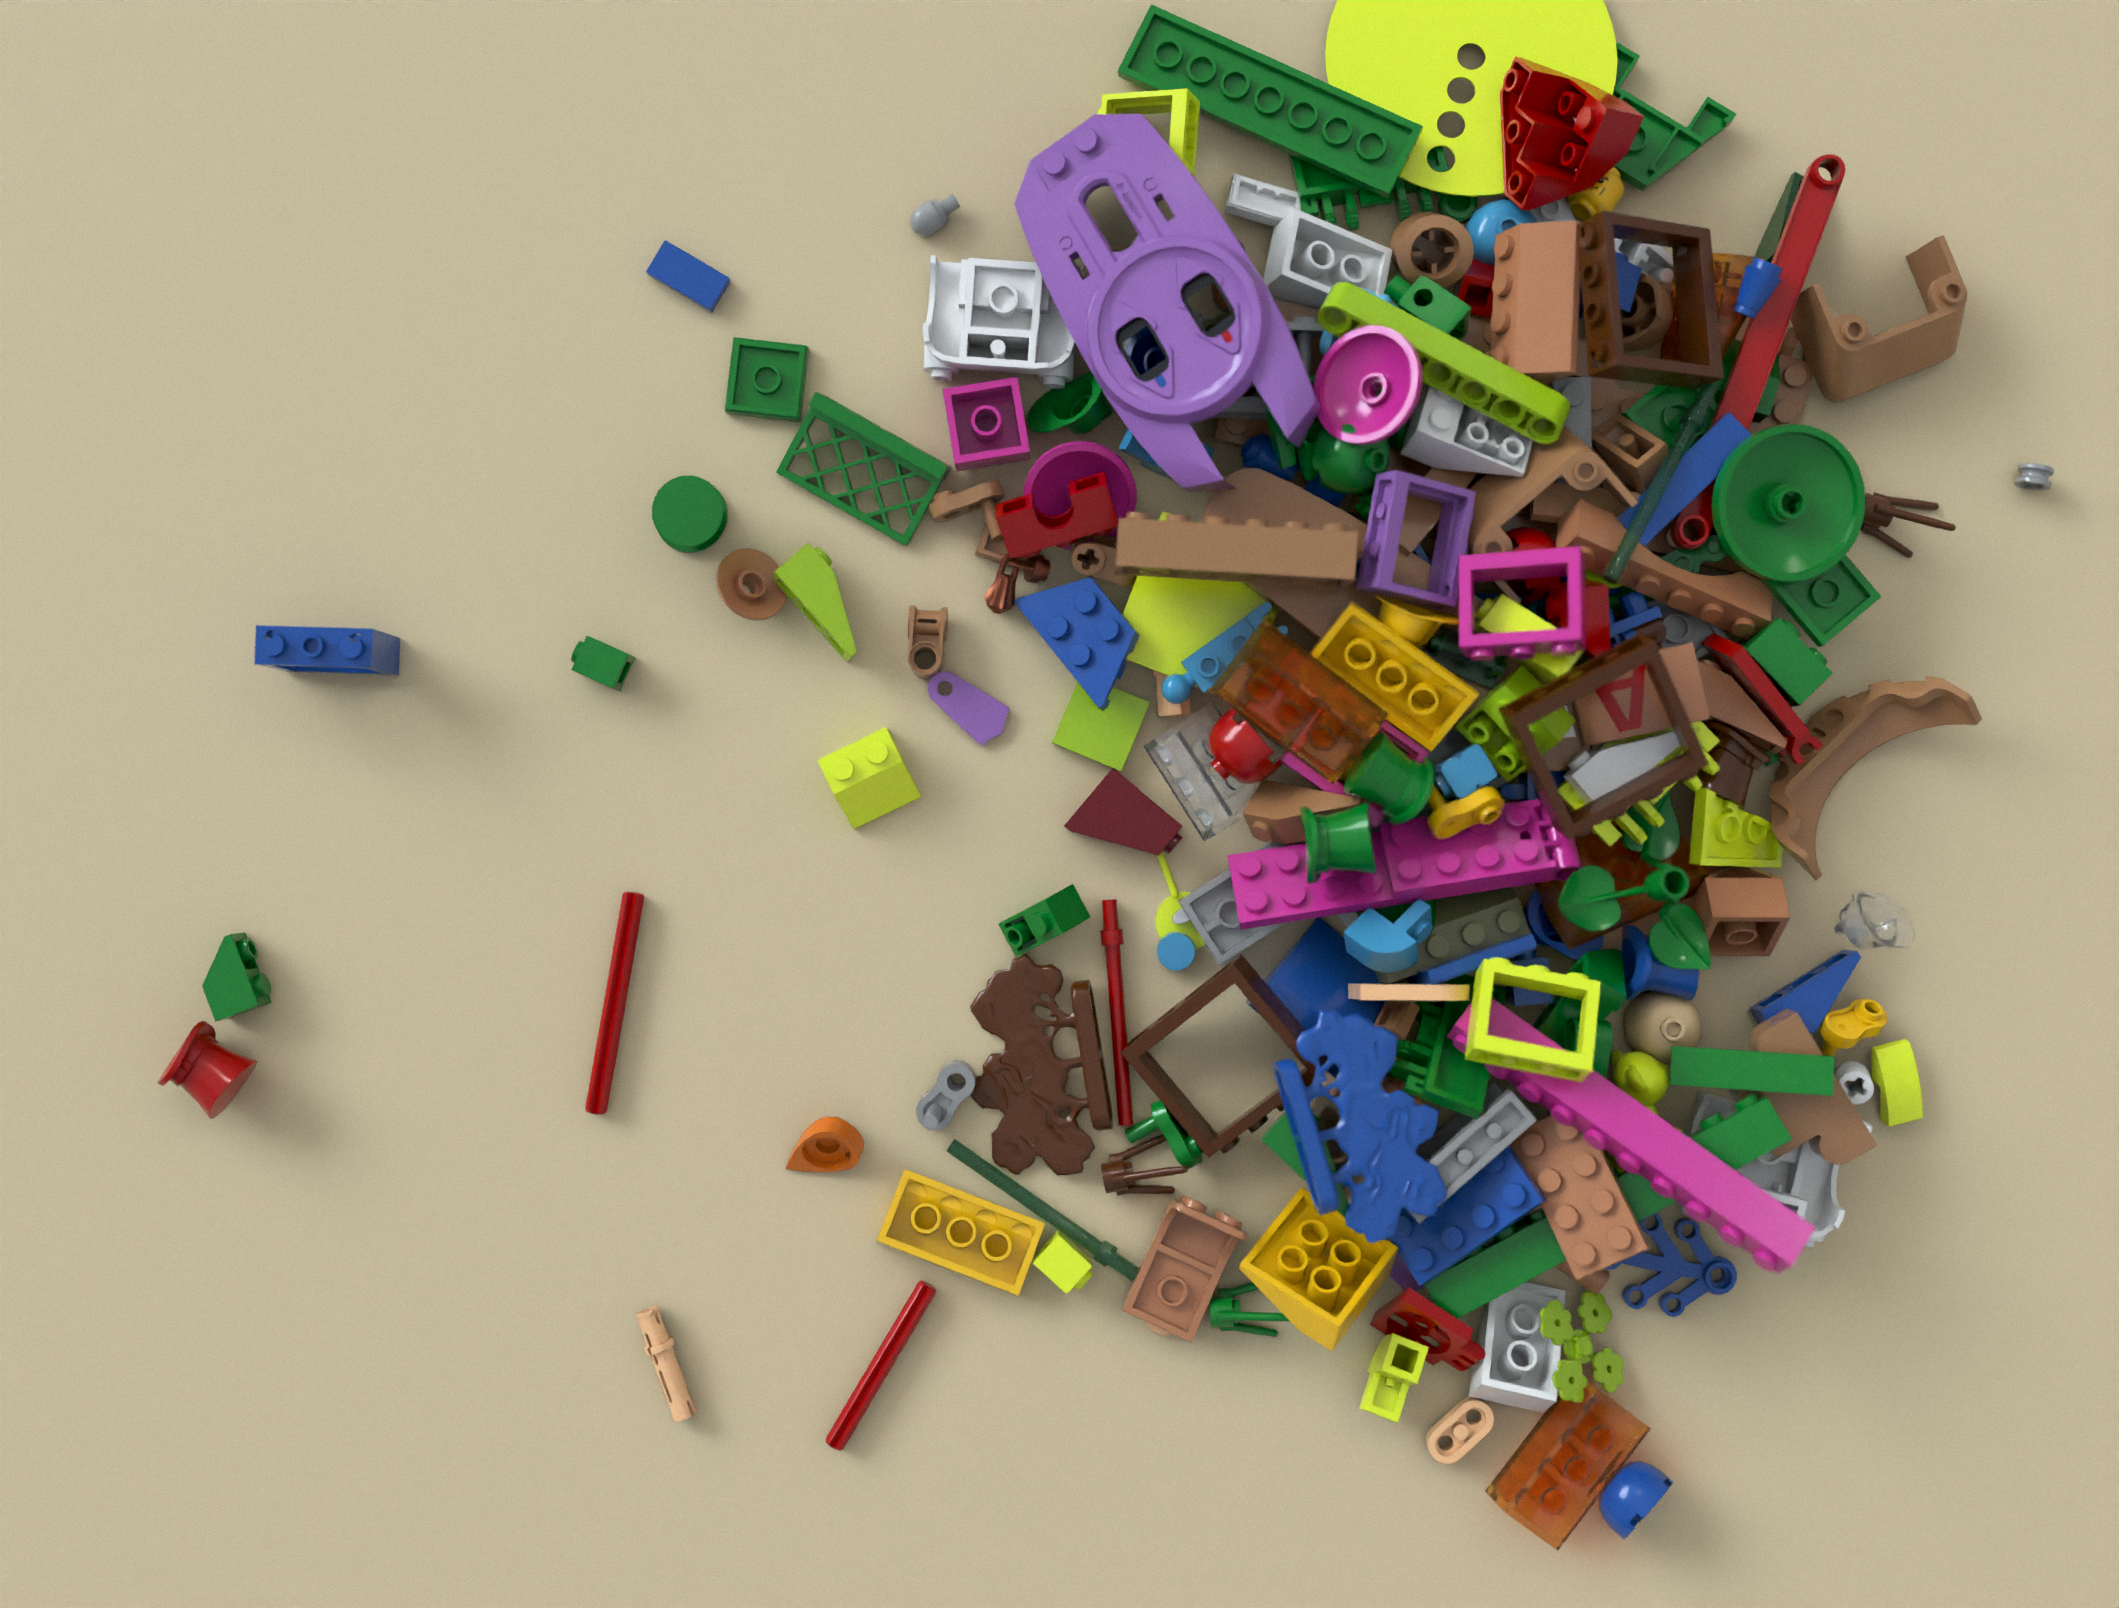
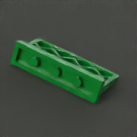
[776,392,952,546]

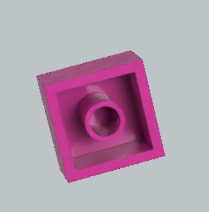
[942,377,1030,472]

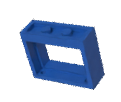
[254,625,400,675]

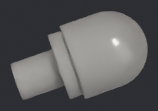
[910,194,960,236]

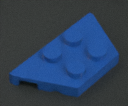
[1014,577,1140,711]

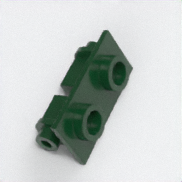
[1424,626,1507,689]

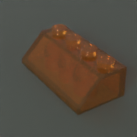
[1210,620,1389,784]
[1485,1378,1651,1551]

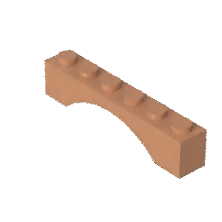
[1556,499,1772,640]

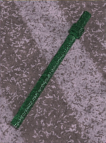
[1603,383,1717,584]
[946,1139,1139,1281]

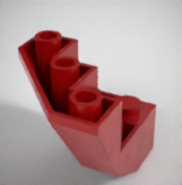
[1500,56,1644,211]

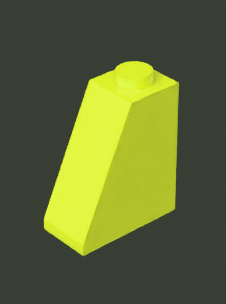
[1475,594,1584,683]

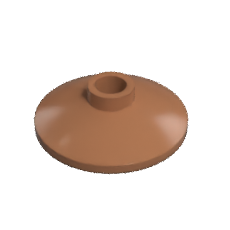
[716,548,787,620]

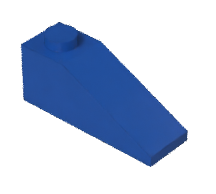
[1749,949,1861,1034]

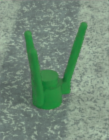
[1210,1282,1289,1337]

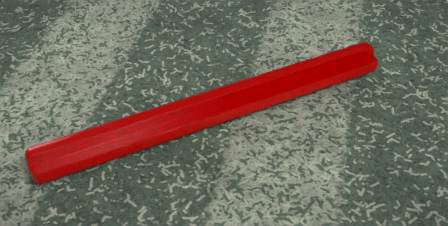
[585,891,644,1115]

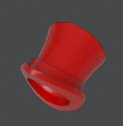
[157,1021,257,1119]

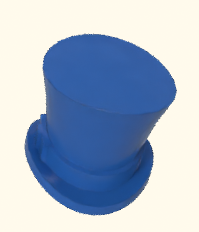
[1622,924,1699,1001]

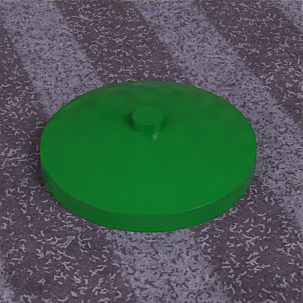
[1712,424,1865,581]

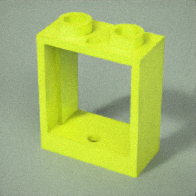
[1097,88,1200,176]

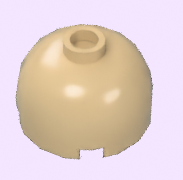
[1623,990,1703,1064]

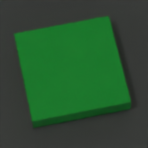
[725,337,809,422]

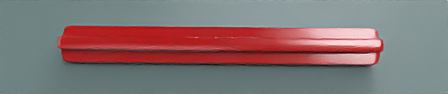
[826,1280,936,1451]

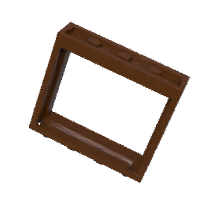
[1576,211,1723,390]
[1498,633,1709,840]
[1121,954,1328,1158]

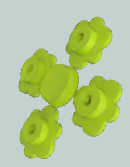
[1540,1291,1624,1403]

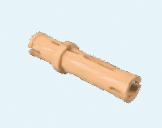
[635,1305,697,1422]

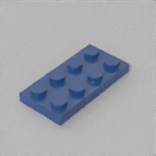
[1389,1145,1547,1286]

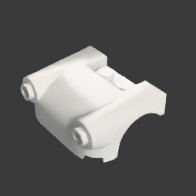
[922,255,1081,389]
[1674,1091,1845,1247]

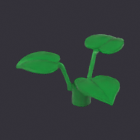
[1558,792,1711,970]

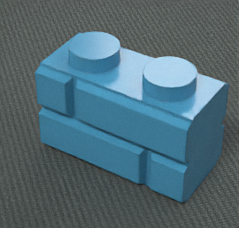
[1433,744,1497,801]

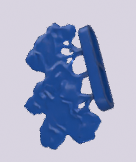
[1273,1009,1447,1244]

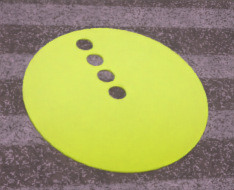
[1325,0,1617,197]

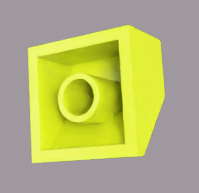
[817,727,922,829]

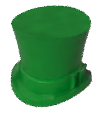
[652,475,728,553]
[1344,732,1434,825]
[1299,801,1376,884]

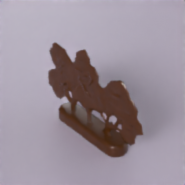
[970,953,1113,1175]

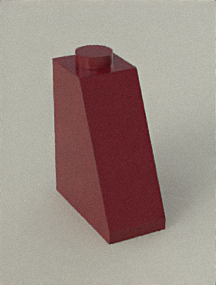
[1064,768,1183,855]

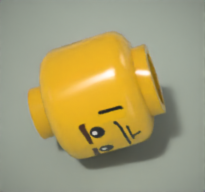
[1567,167,1625,221]

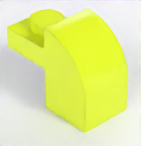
[1359,1333,1429,1423]

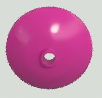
[1313,325,1422,445]
[1023,441,1137,550]

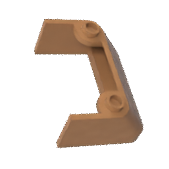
[1790,235,1967,403]
[1467,425,1638,604]

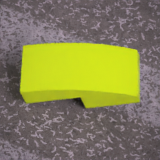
[1871,1039,1923,1127]

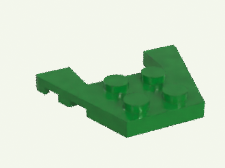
[1613,42,1736,191]

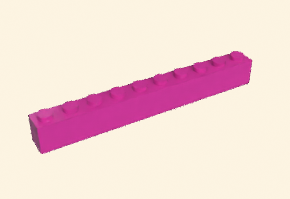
[1447,998,1816,1274]

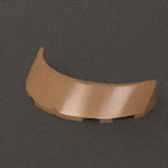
[1768,677,1982,881]

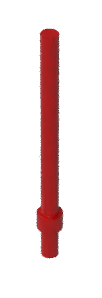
[1100,899,1133,1126]

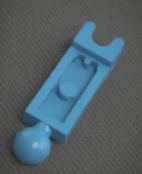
[1161,601,1289,704]

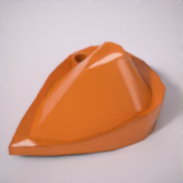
[786,1117,864,1172]

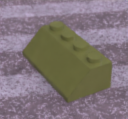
[1356,887,1531,983]

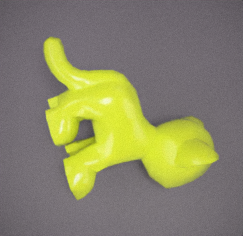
[1604,1050,1688,1173]

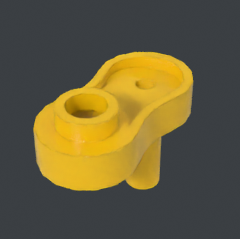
[1427,782,1505,839]
[1819,998,1888,1056]

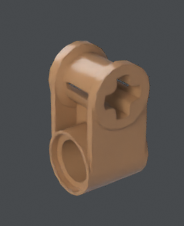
[1071,534,1137,587]
[908,605,948,680]

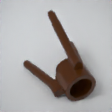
[1860,492,1956,558]
[1101,1134,1188,1196]

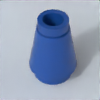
[1733,257,1783,319]

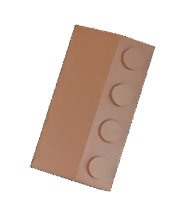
[1490,221,1581,385]

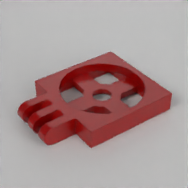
[1370,1287,1485,1372]

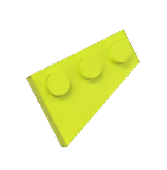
[1689,788,1783,868]

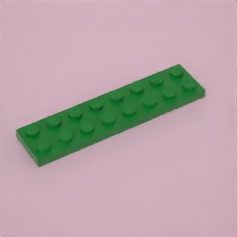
[1118,4,1423,199]
[1621,385,1881,647]

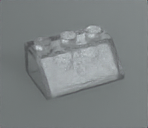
[1143,702,1261,842]

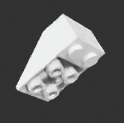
[1400,384,1533,477]

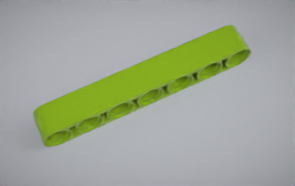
[1317,282,1571,444]

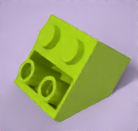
[1455,665,1576,782]

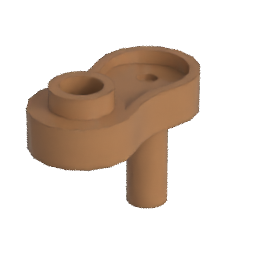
[929,481,1004,540]

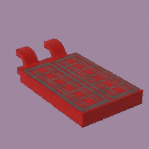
[1701,633,1823,766]

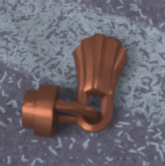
[984,553,1050,614]

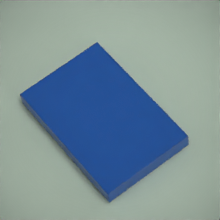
[1406,934,1537,985]

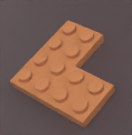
[1509,1115,1650,1280]

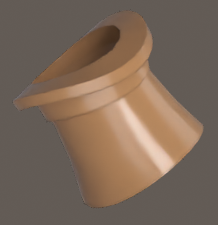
[1390,212,1474,288]

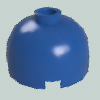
[1599,1461,1674,1540]

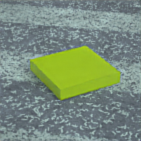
[1052,682,1150,772]

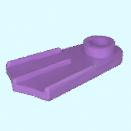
[928,671,1009,745]

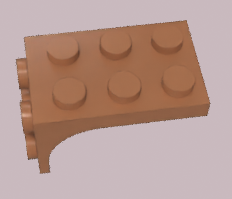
[1122,1195,1248,1343]

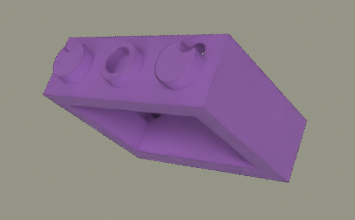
[1356,470,1476,608]

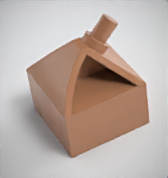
[1691,864,1790,956]

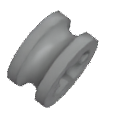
[2014,463,2054,490]

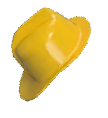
[1375,594,1459,647]

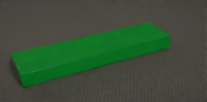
[1670,1046,1834,1096]

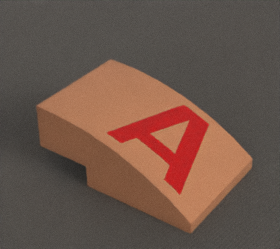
[1573,642,1710,747]

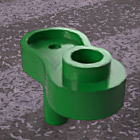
[1125,1099,1204,1169]

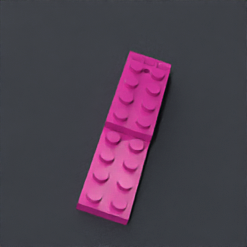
[1228,799,1582,930]

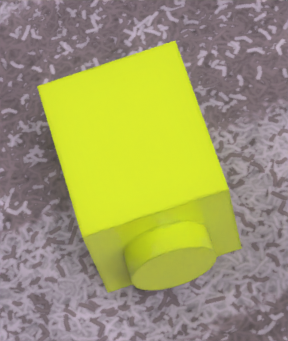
[1033,1229,1093,1294]

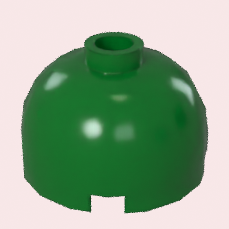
[1312,424,1390,494]

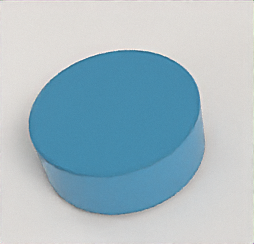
[1157,932,1195,971]

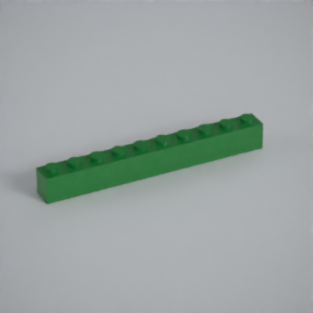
[1425,1093,1792,1319]

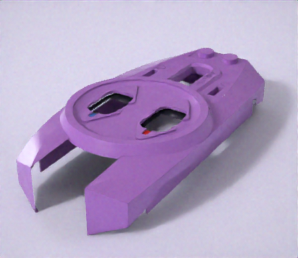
[1014,114,1321,492]

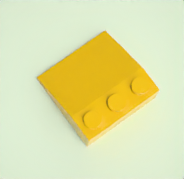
[1239,1188,1398,1351]

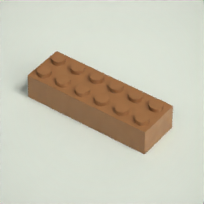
[1114,512,1358,588]

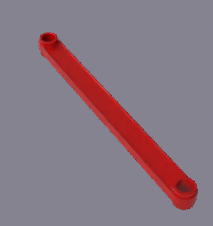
[1670,154,1845,550]

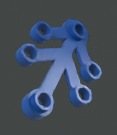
[1605,1213,1737,1317]

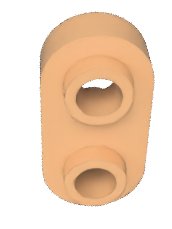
[1426,1397,1494,1464]

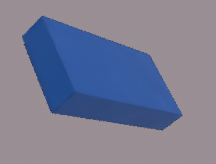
[646,240,731,313]

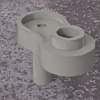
[916,1060,976,1130]

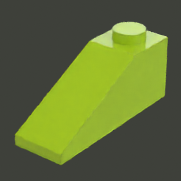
[771,543,857,662]

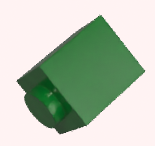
[571,635,636,691]

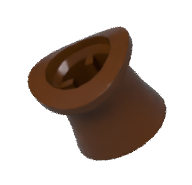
[1680,722,1771,810]

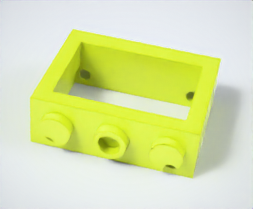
[1465,957,1601,1083]

